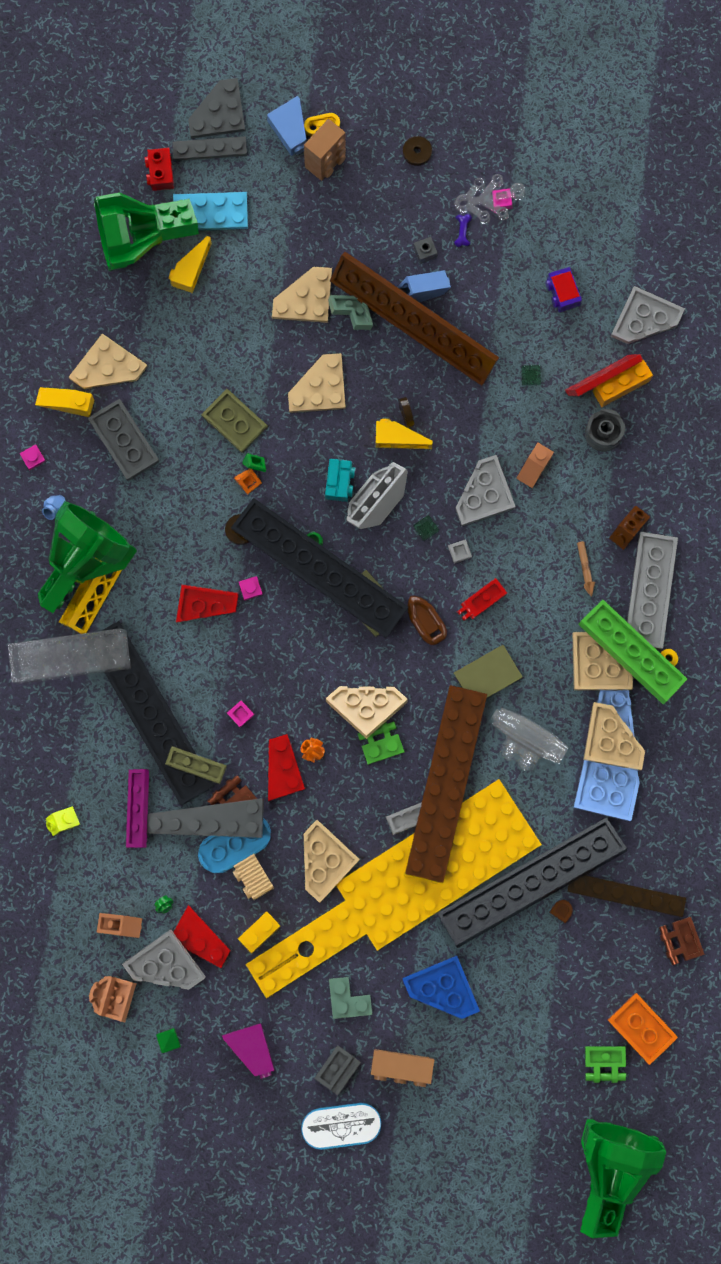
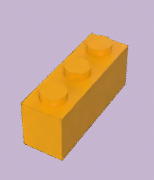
[592,360,653,407]

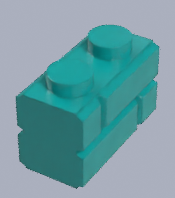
[325,459,355,502]

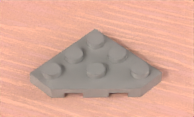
[611,286,685,344]
[455,455,515,526]
[122,929,206,990]

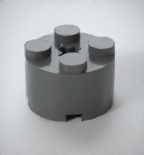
[585,409,625,452]

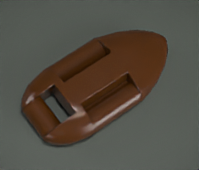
[407,596,447,645]

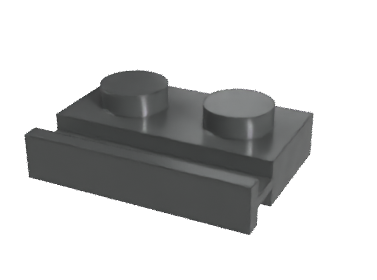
[314,1045,361,1095]

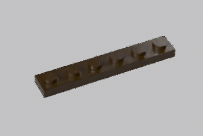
[567,875,686,917]

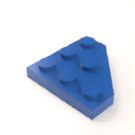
[402,956,480,1019]

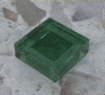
[521,365,541,385]
[413,515,439,541]

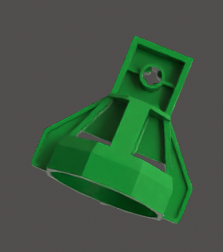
[94,192,199,272]
[38,501,137,613]
[580,1119,666,1238]

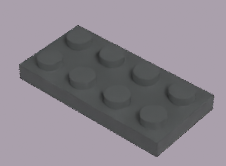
[88,399,160,481]

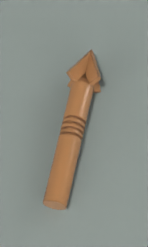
[577,541,595,597]

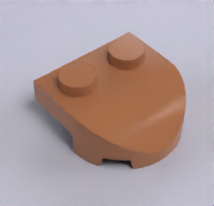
[89,976,137,1022]

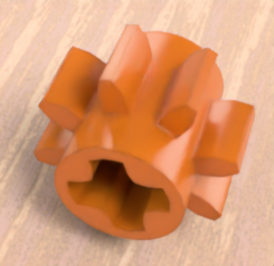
[301,737,325,763]

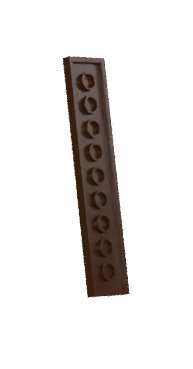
[330,252,499,386]
[405,685,487,883]

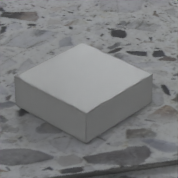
[448,539,472,564]

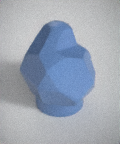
[42,495,66,520]

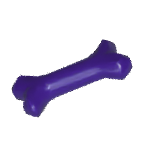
[454,214,472,247]

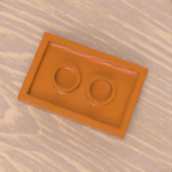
[607,993,678,1065]

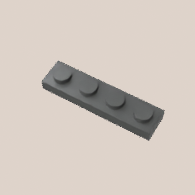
[173,136,247,161]

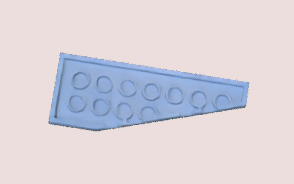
[573,690,639,822]

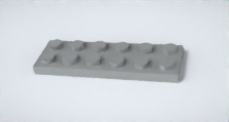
[627,532,678,650]

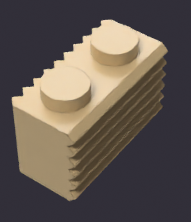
[233,854,274,900]

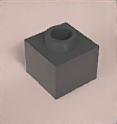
[413,237,438,264]

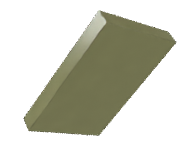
[201,389,268,453]
[453,645,523,699]

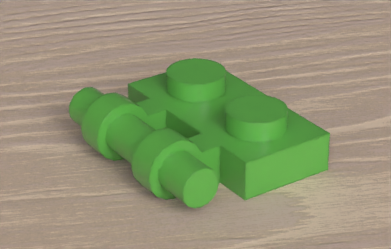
[357,722,404,765]
[585,1046,626,1083]

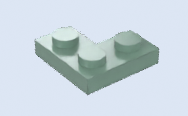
[328,295,373,330]
[329,977,372,1019]

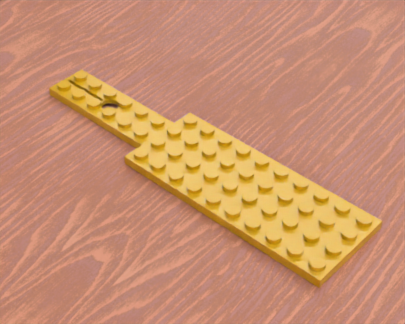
[245,779,542,998]

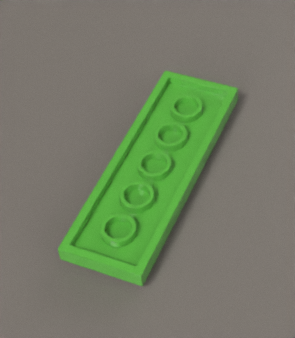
[578,600,687,705]

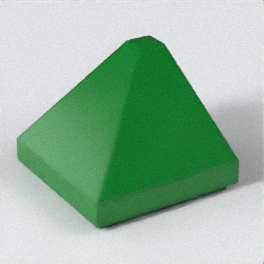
[242,453,266,472]
[156,1028,181,1053]

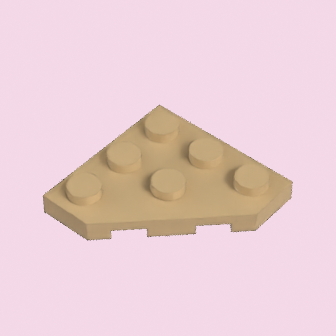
[272,267,332,323]
[69,334,148,389]
[288,353,345,413]
[572,632,633,691]
[326,686,408,739]
[583,702,645,771]
[304,820,360,903]

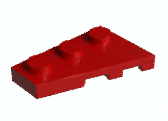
[176,585,239,622]
[268,734,305,801]
[173,905,231,968]

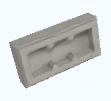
[386,802,422,835]

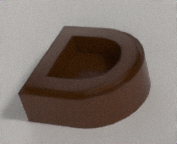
[549,900,573,924]

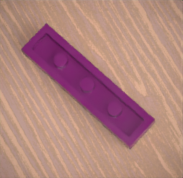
[126,769,149,848]

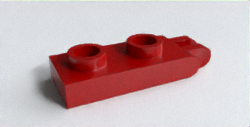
[457,578,507,621]

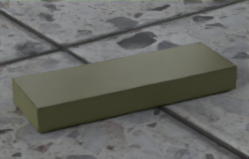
[165,746,227,784]

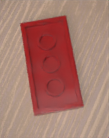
[565,354,643,396]

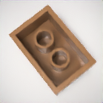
[304,118,346,181]
[371,1049,434,1087]

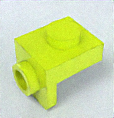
[46,806,80,836]

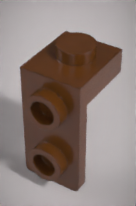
[609,506,650,550]

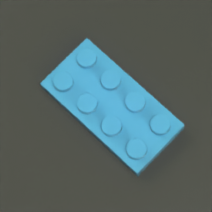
[173,192,248,230]

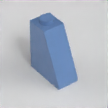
[267,96,306,156]
[398,270,451,303]

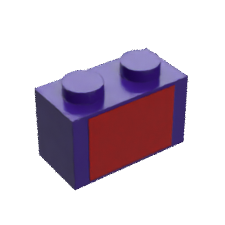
[545,267,582,313]

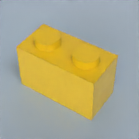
[238,911,281,953]

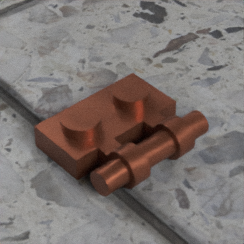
[207,775,257,805]
[659,917,705,965]

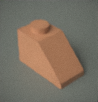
[516,443,554,488]
[97,913,142,938]

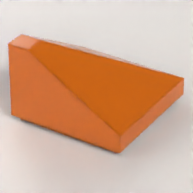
[234,468,262,495]

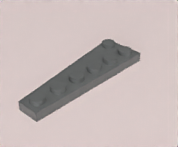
[147,799,264,838]

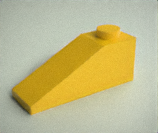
[169,236,212,293]
[35,387,94,417]
[375,419,433,449]

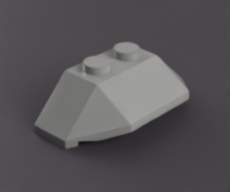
[346,462,408,529]

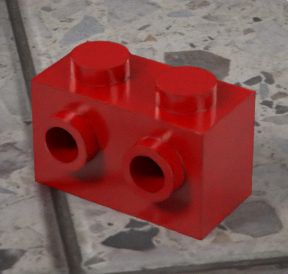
[145,148,174,191]

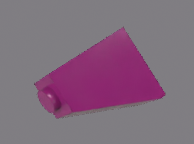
[222,1023,275,1079]

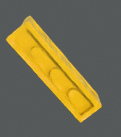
[59,558,122,636]

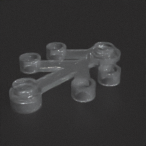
[454,174,526,224]

